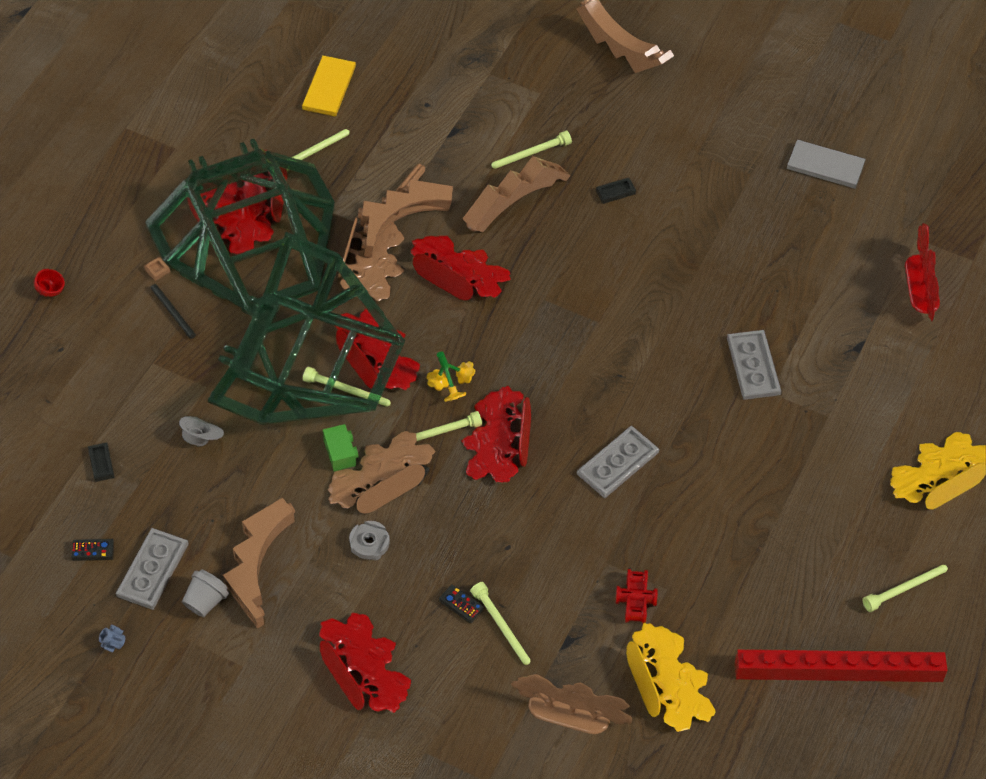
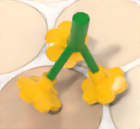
[427,351,475,402]

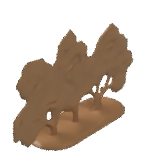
[337,217,404,301]
[328,431,436,514]
[511,674,632,734]

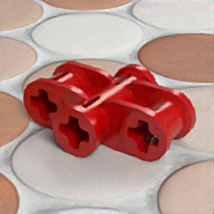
[616,569,658,624]

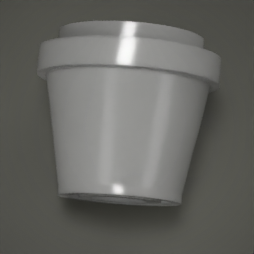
[182,570,229,617]

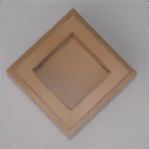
[144,257,170,281]

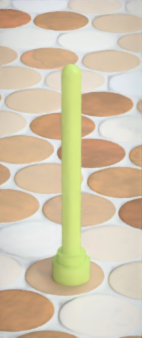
[275,129,349,172]
[492,130,572,169]
[303,367,391,407]
[416,411,482,441]
[862,565,948,612]
[470,582,530,665]

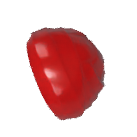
[34,269,65,297]

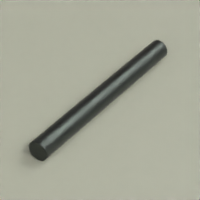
[150,284,196,339]

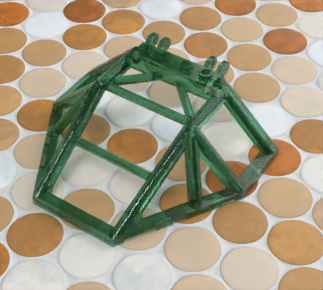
[145,139,335,315]
[207,232,405,425]

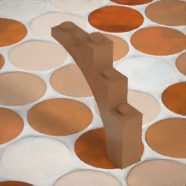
[357,180,453,257]

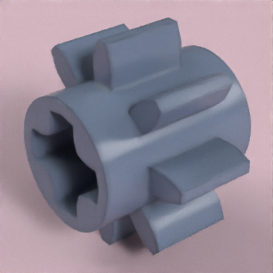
[99,625,125,652]

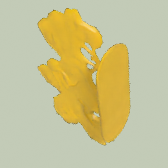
[890,432,986,509]
[626,623,715,732]

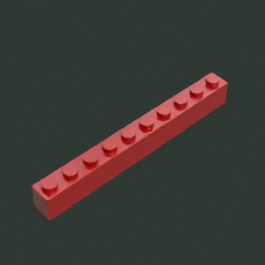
[735,649,948,682]

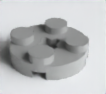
[349,521,390,560]

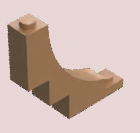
[576,0,674,73]
[463,156,571,232]
[223,498,295,629]

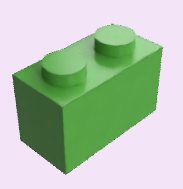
[323,424,359,472]

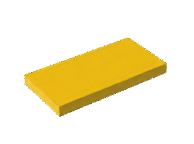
[302,56,356,117]

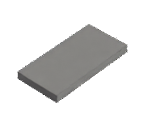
[787,140,865,188]
[727,330,781,400]
[577,426,659,498]
[116,528,189,610]

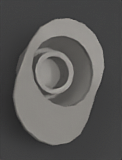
[179,416,224,446]

